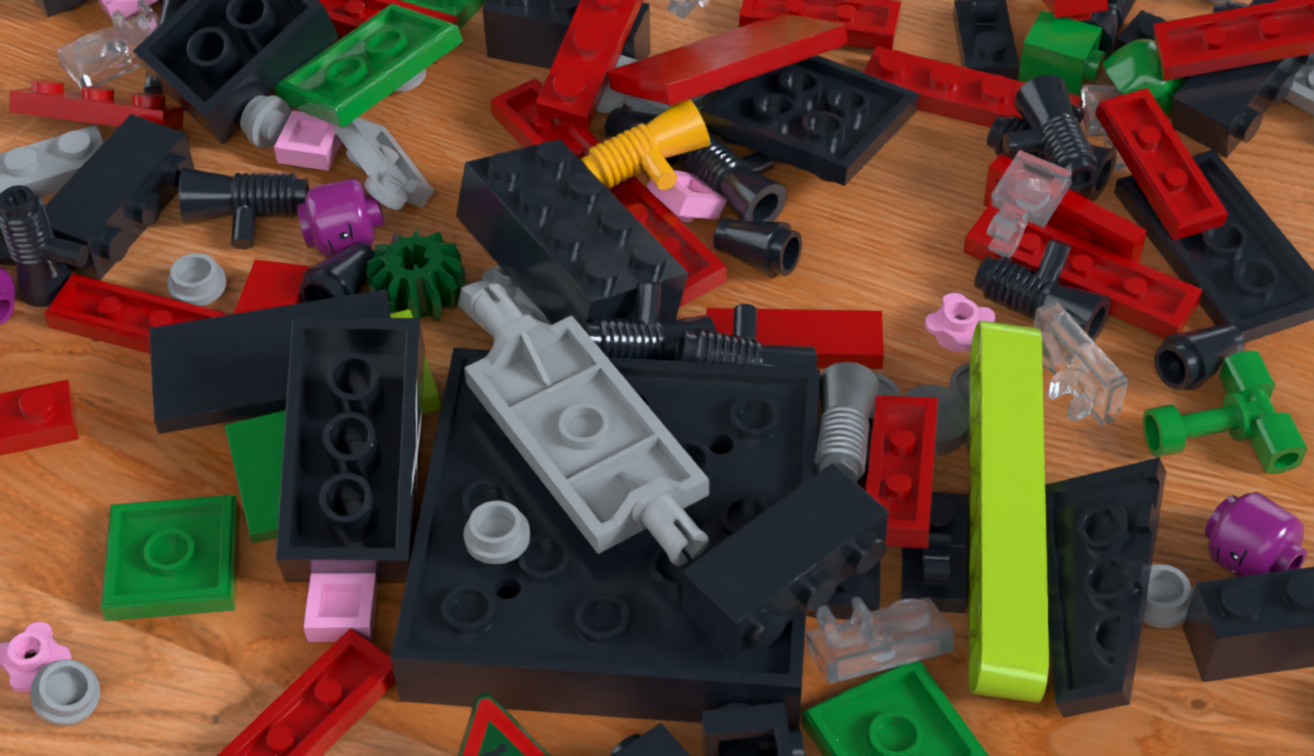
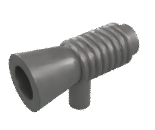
[814,362,879,483]

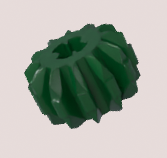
[366,228,466,321]

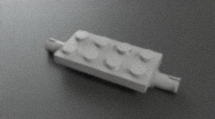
[464,283,709,566]

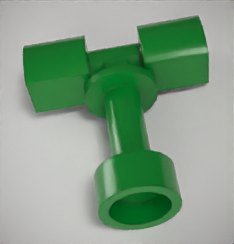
[1143,351,1307,474]

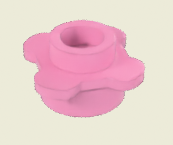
[925,293,995,352]
[0,622,72,693]

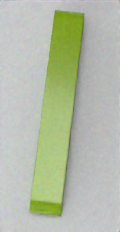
[968,320,1049,703]

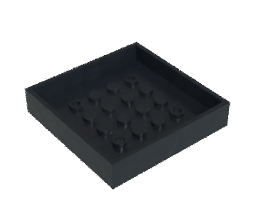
[391,348,820,729]

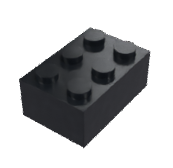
[133,0,339,145]

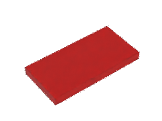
[607,13,848,106]

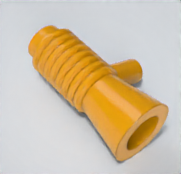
[580,99,710,190]

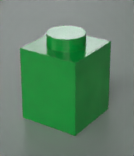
[1018,10,1106,96]

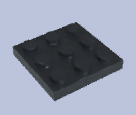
[700,55,920,186]

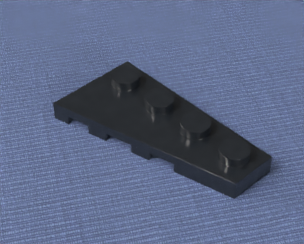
[1045,457,1166,718]

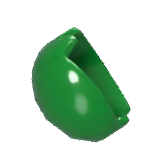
[1103,39,1186,116]

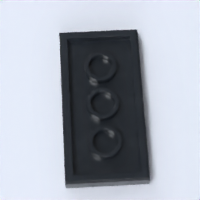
[1114,149,1314,343]
[149,289,391,434]

